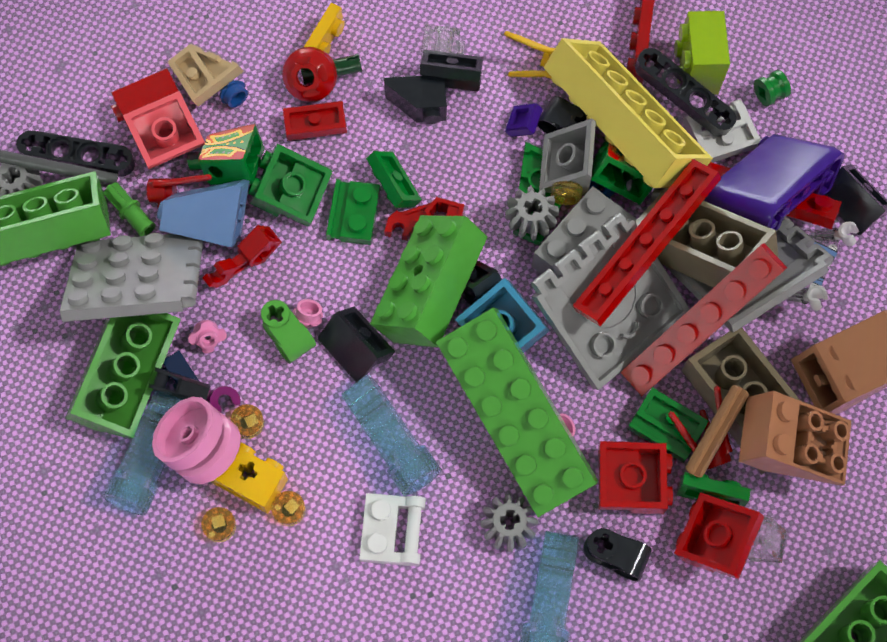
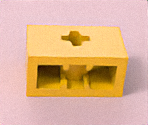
[211,442,288,514]

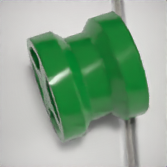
[754,69,791,107]

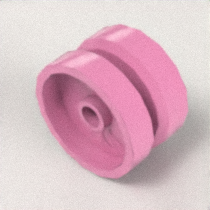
[152,397,241,484]

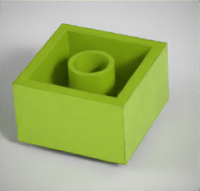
[674,11,730,95]

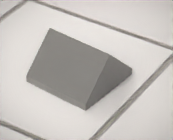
[539,118,596,196]

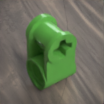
[261,300,316,364]

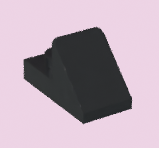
[462,260,502,306]

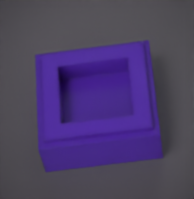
[505,103,543,137]

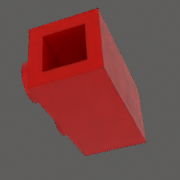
[111,68,179,131]

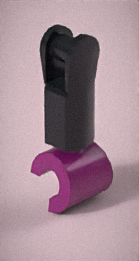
[148,367,241,413]

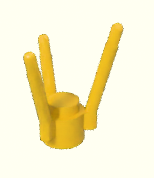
[504,31,555,79]

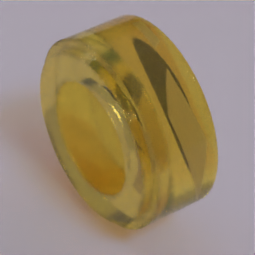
[551,181,583,205]
[230,404,264,439]
[271,491,306,526]
[201,507,236,542]

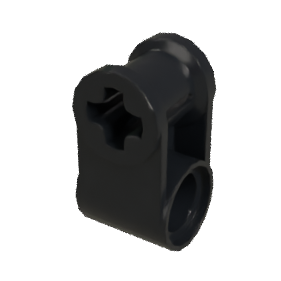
[537,96,596,140]
[583,528,652,582]

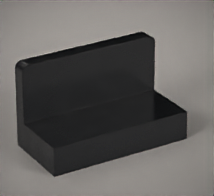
[420,50,483,91]
[825,164,887,235]
[318,306,395,383]

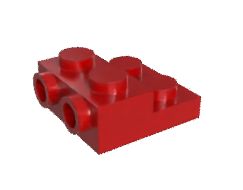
[598,441,673,515]
[674,492,765,580]

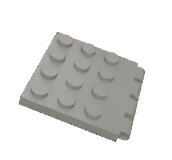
[531,213,690,390]
[664,216,834,333]
[59,233,203,322]

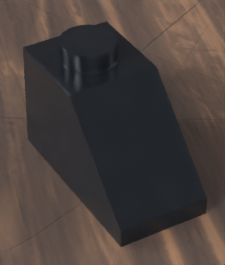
[384,75,447,124]

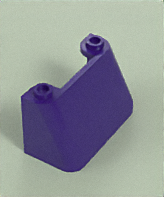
[704,134,845,231]

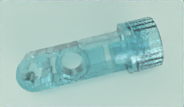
[341,374,442,496]
[103,391,183,516]
[519,530,579,642]

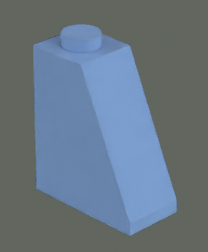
[157,179,250,247]

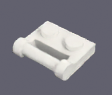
[683,99,761,163]
[359,493,426,566]

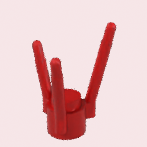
[147,174,212,208]
[668,386,733,470]

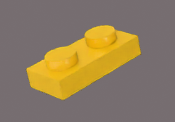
[304,3,345,54]

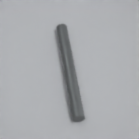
[0,150,118,184]

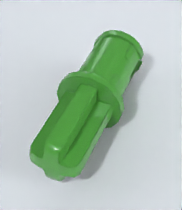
[104,182,156,236]

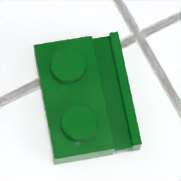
[326,179,381,245]
[627,387,709,463]

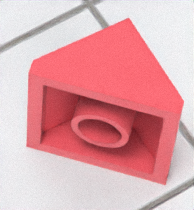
[123,91,205,169]

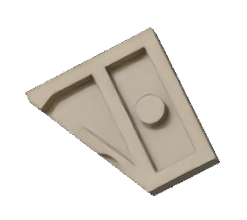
[167,44,244,107]

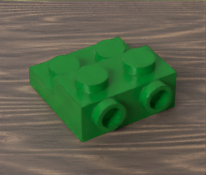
[248,144,333,227]

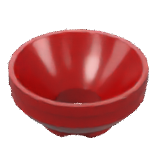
[282,47,337,102]

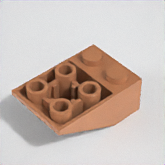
[791,310,887,414]
[739,391,851,486]

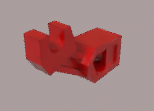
[384,197,465,241]
[203,225,282,287]

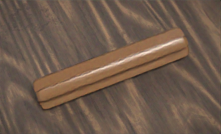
[686,385,749,478]

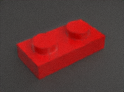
[283,101,347,141]

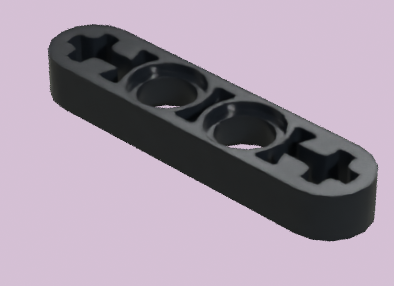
[634,48,736,136]
[16,130,135,177]

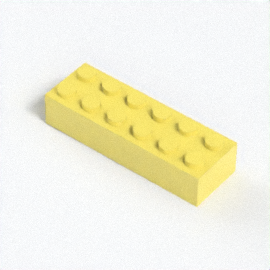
[544,38,713,189]

